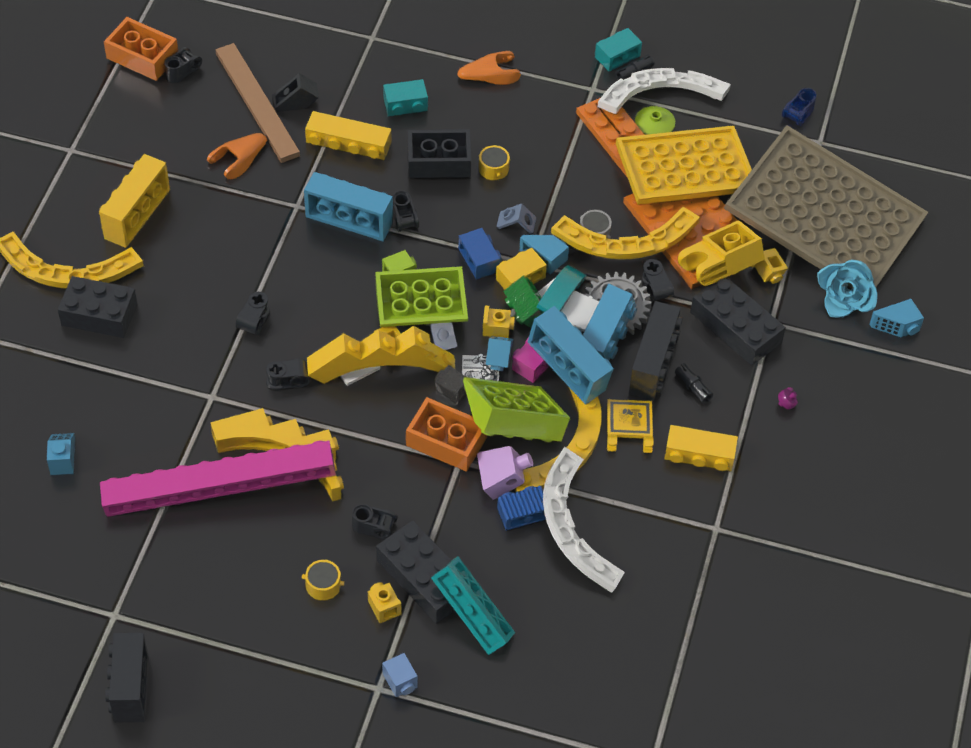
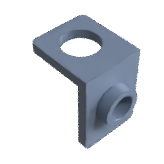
[497,204,536,234]
[426,322,457,350]

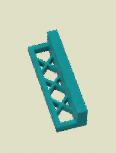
[431,556,515,655]

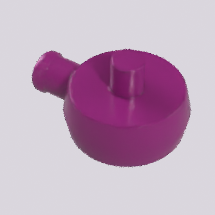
[778,387,798,410]

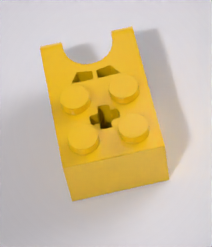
[678,220,764,286]

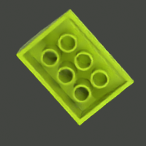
[375,267,468,327]
[463,377,570,442]

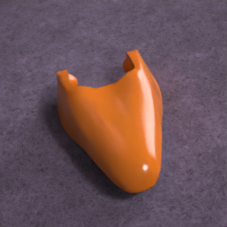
[457,51,521,85]
[207,133,267,179]

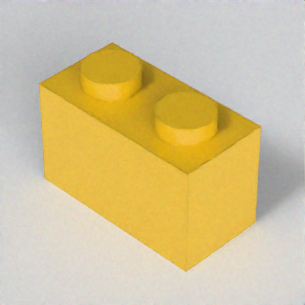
[496,248,547,289]

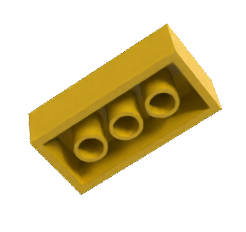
[99,154,170,248]

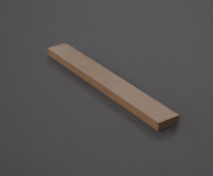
[216,43,300,163]

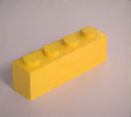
[305,111,392,160]

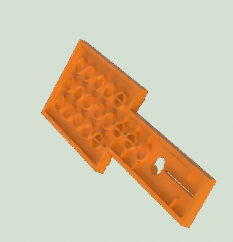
[576,98,738,290]

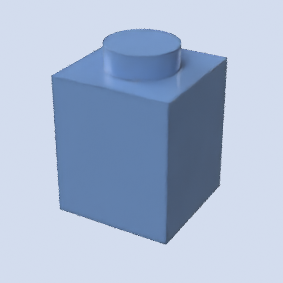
[382,653,418,697]

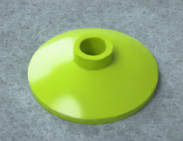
[635,106,675,135]

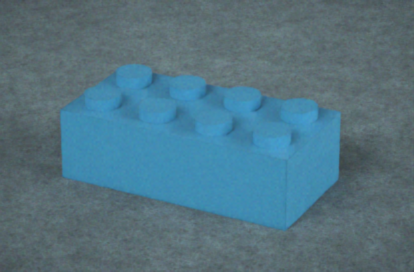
[304,172,393,241]
[527,306,613,405]

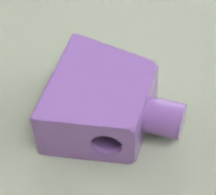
[477,446,533,500]

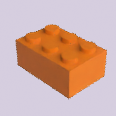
[104,17,178,81]
[406,397,487,472]

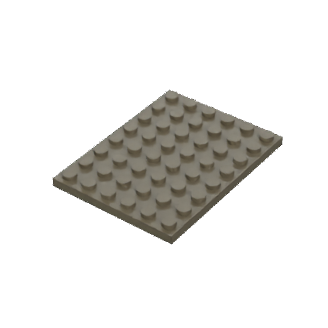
[724,125,928,289]

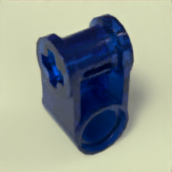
[782,88,817,126]

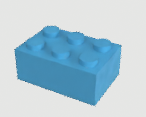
[582,283,637,361]

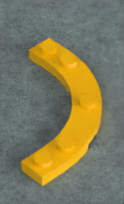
[551,207,700,259]
[0,232,144,288]
[514,387,601,493]

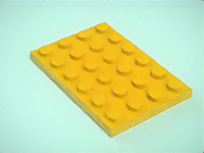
[616,126,752,205]

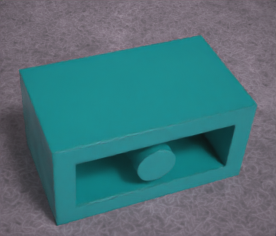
[595,28,642,72]
[383,79,428,116]

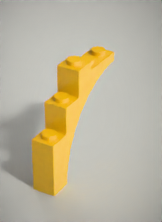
[307,326,456,384]
[210,408,344,502]

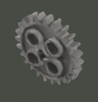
[583,272,651,338]

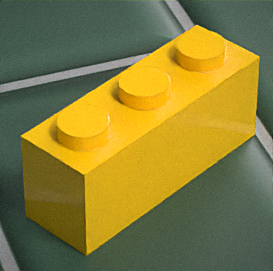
[665,425,738,471]

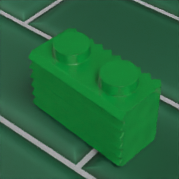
[503,275,544,328]

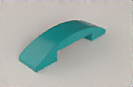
[537,265,587,312]

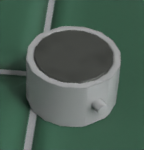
[580,210,612,239]

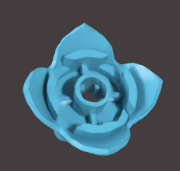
[817,260,878,318]

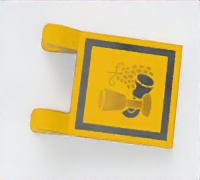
[607,399,653,453]

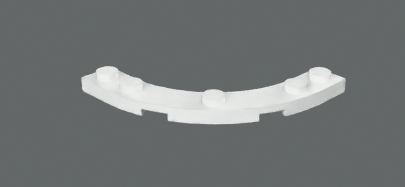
[598,68,731,114]
[543,447,625,593]

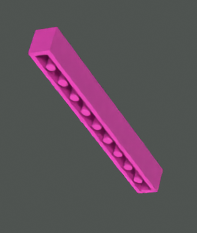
[100,440,336,517]

